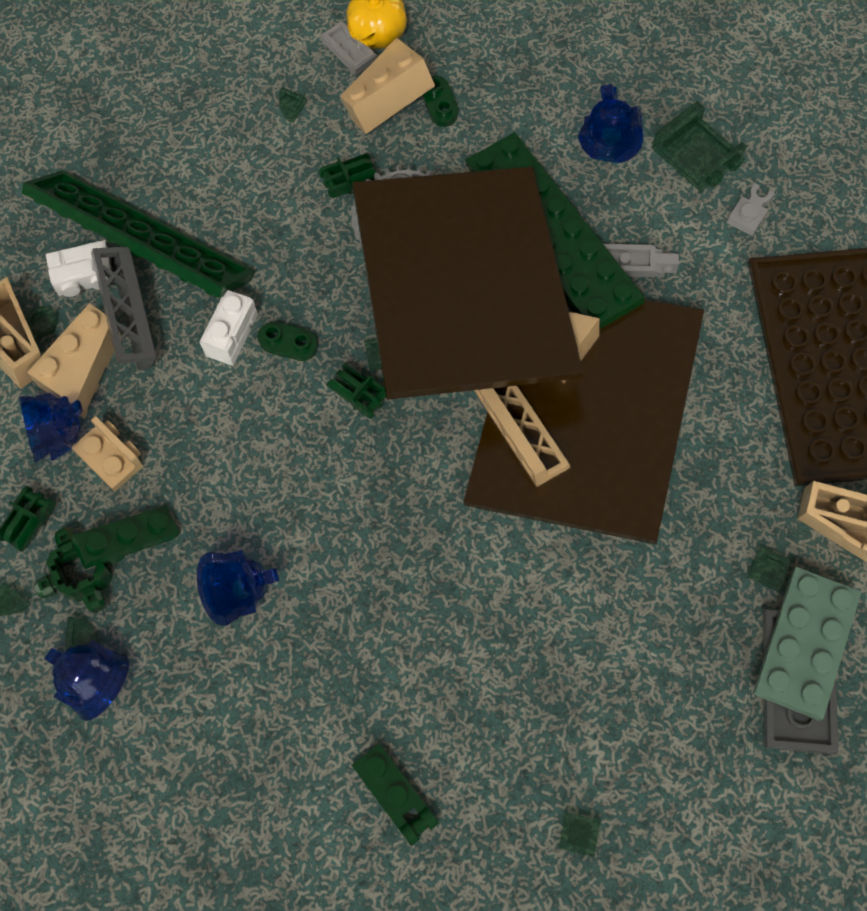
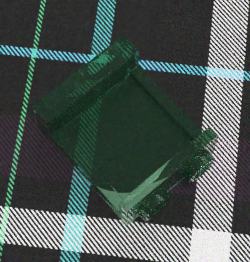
[652,101,747,193]

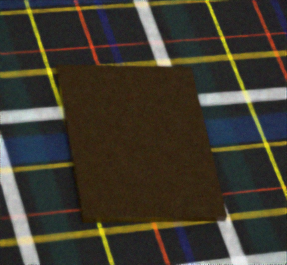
[353,167,584,400]
[748,248,867,486]
[464,298,704,545]

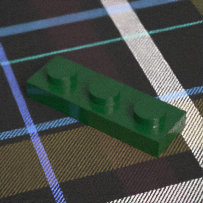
[72,505,179,569]

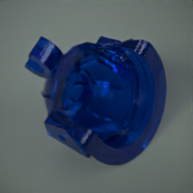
[578,84,643,163]
[19,393,83,464]
[197,550,280,626]
[44,640,129,721]

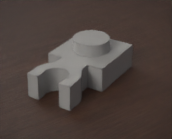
[726,183,775,236]

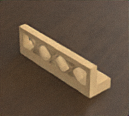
[474,386,570,487]

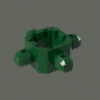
[34,527,125,613]

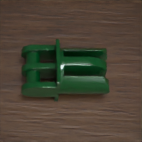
[318,152,378,198]
[326,362,386,419]
[0,486,56,552]

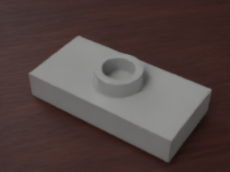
[321,21,377,76]

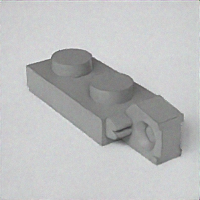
[602,243,679,277]

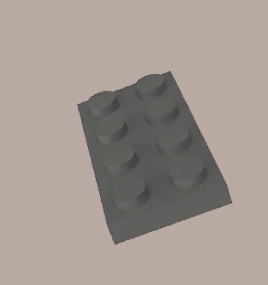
[763,609,838,755]

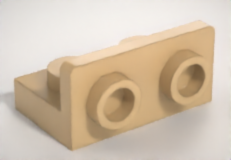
[71,416,143,492]

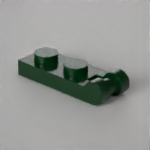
[352,744,439,846]

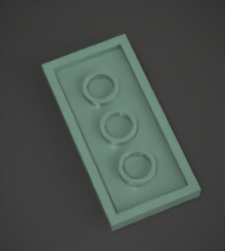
[753,567,862,721]

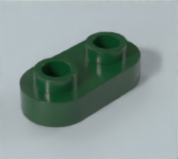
[422,76,458,127]
[257,322,318,361]

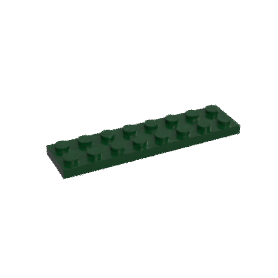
[465,132,645,329]
[22,170,255,298]

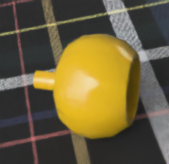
[346,0,407,49]

